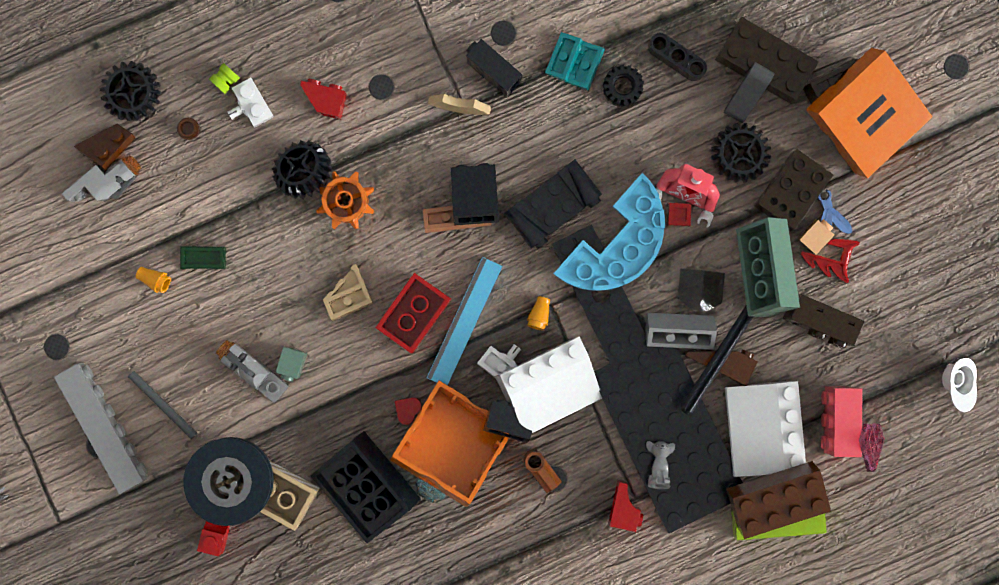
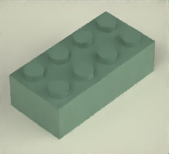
[736,217,800,317]

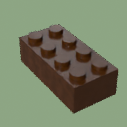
[726,461,831,539]

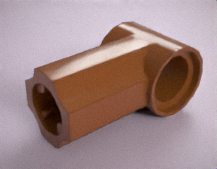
[524,449,562,493]

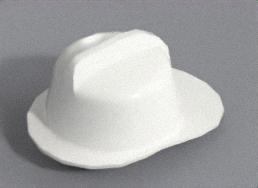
[942,358,977,412]

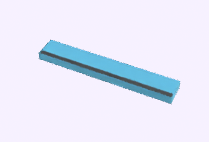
[427,257,503,385]

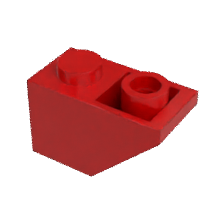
[300,79,347,120]

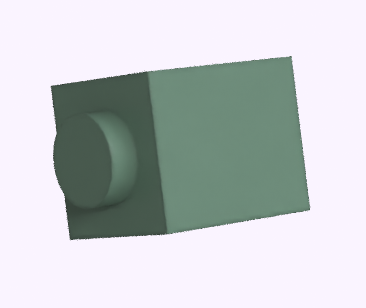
[275,346,308,382]

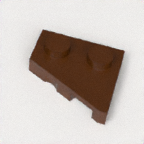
[74,124,135,171]

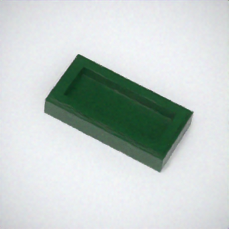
[180,246,226,269]

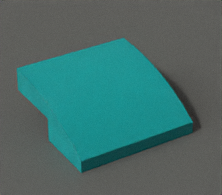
[545,32,605,91]

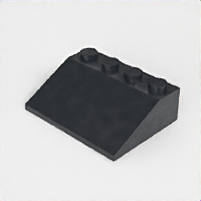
[310,431,421,544]

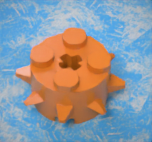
[316,171,374,229]

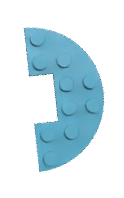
[553,173,665,291]

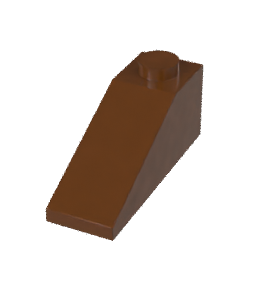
[683,349,758,385]

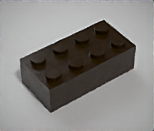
[715,17,819,104]

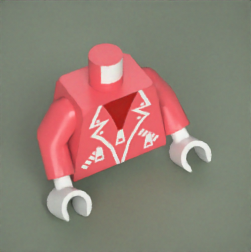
[655,164,720,227]

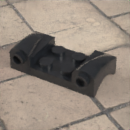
[504,159,602,249]

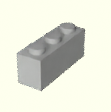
[645,313,717,349]

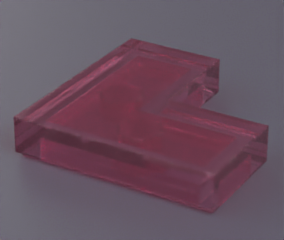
[859,423,885,472]

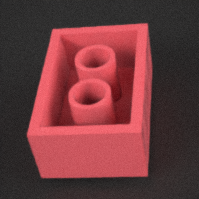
[821,386,862,457]

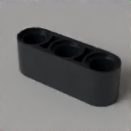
[648,33,707,81]

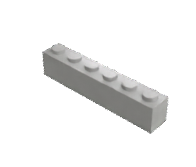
[54,363,148,494]

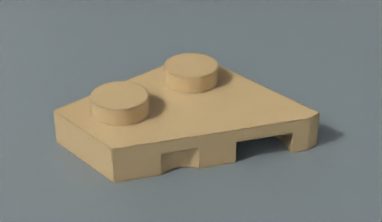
[323,264,373,321]

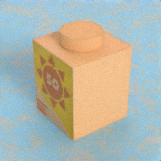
[798,219,834,255]

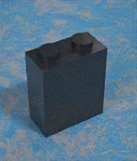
[466,39,522,98]
[450,163,499,225]

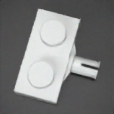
[227,78,274,128]
[477,344,521,378]

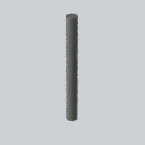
[128,371,197,439]

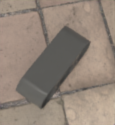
[723,62,775,124]

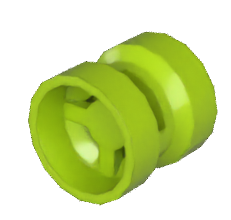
[209,63,240,94]

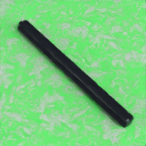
[680,305,753,415]

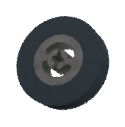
[183,437,274,526]

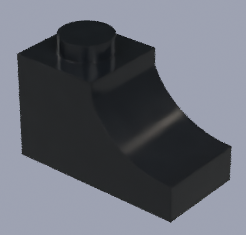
[483,399,532,443]

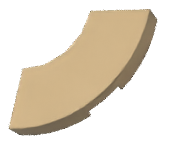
[428,94,491,115]

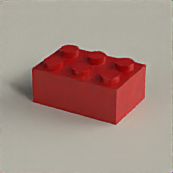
[375,273,452,354]

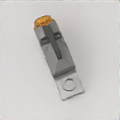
[62,155,142,202]
[216,340,290,403]

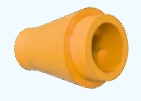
[135,267,171,293]
[527,296,550,331]

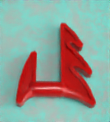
[800,239,860,283]

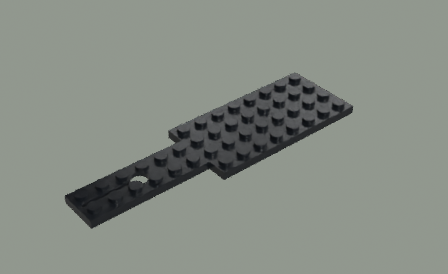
[552,225,743,534]

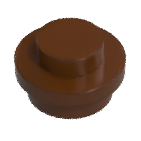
[177,118,200,140]

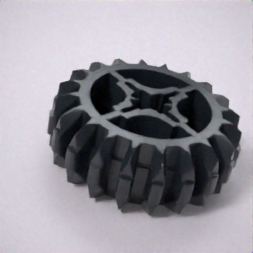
[100,61,161,122]
[710,123,771,183]
[272,140,332,200]

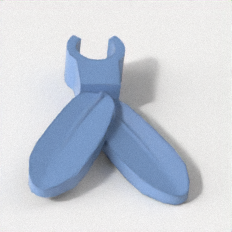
[817,189,852,234]

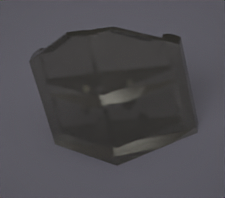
[677,269,725,312]

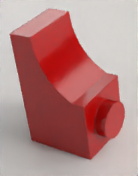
[608,480,643,532]
[197,521,230,557]

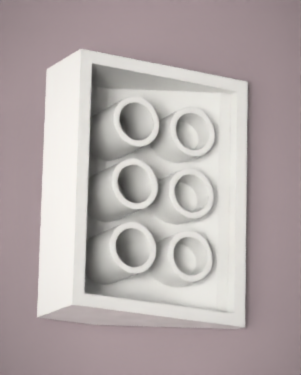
[495,337,602,433]
[725,381,806,477]

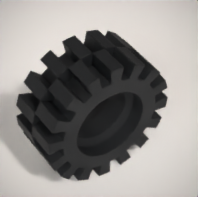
[603,64,644,107]

